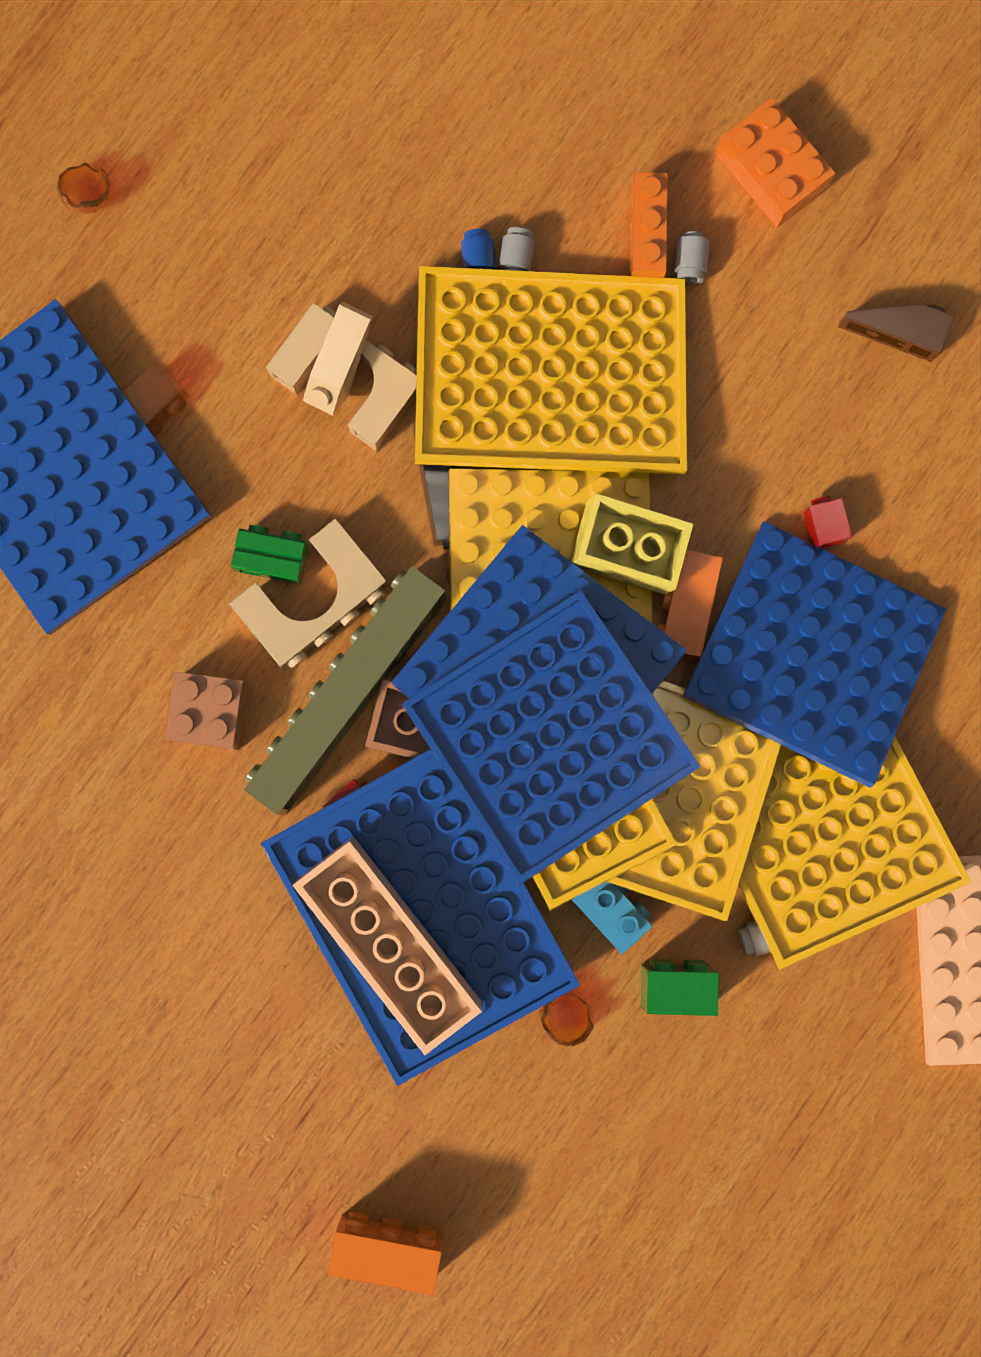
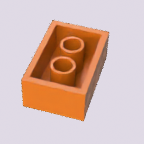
[715,97,835,228]
[328,1212,443,1296]

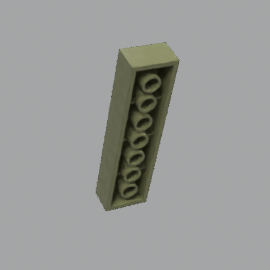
[244,566,447,815]

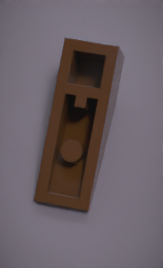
[838,304,954,362]

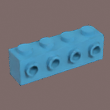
[572,882,653,955]

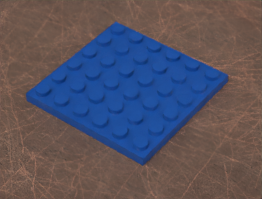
[682,521,946,788]
[392,525,686,698]
[402,590,701,886]

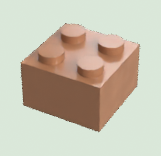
[164,672,248,750]
[365,679,430,759]

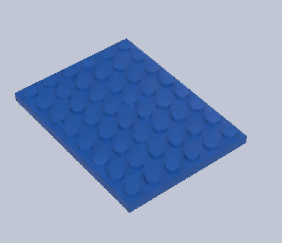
[0,299,212,635]
[261,749,580,1086]

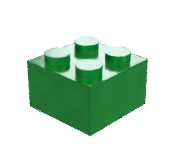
[641,959,719,1016]

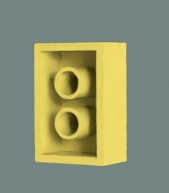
[570,493,693,595]

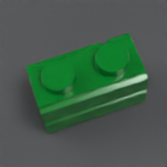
[231,525,309,584]

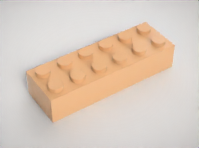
[292,836,482,1055]

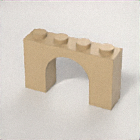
[266,303,417,452]
[229,519,389,670]

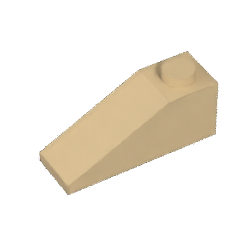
[303,301,373,416]

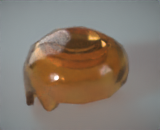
[57,162,110,214]
[539,992,594,1047]

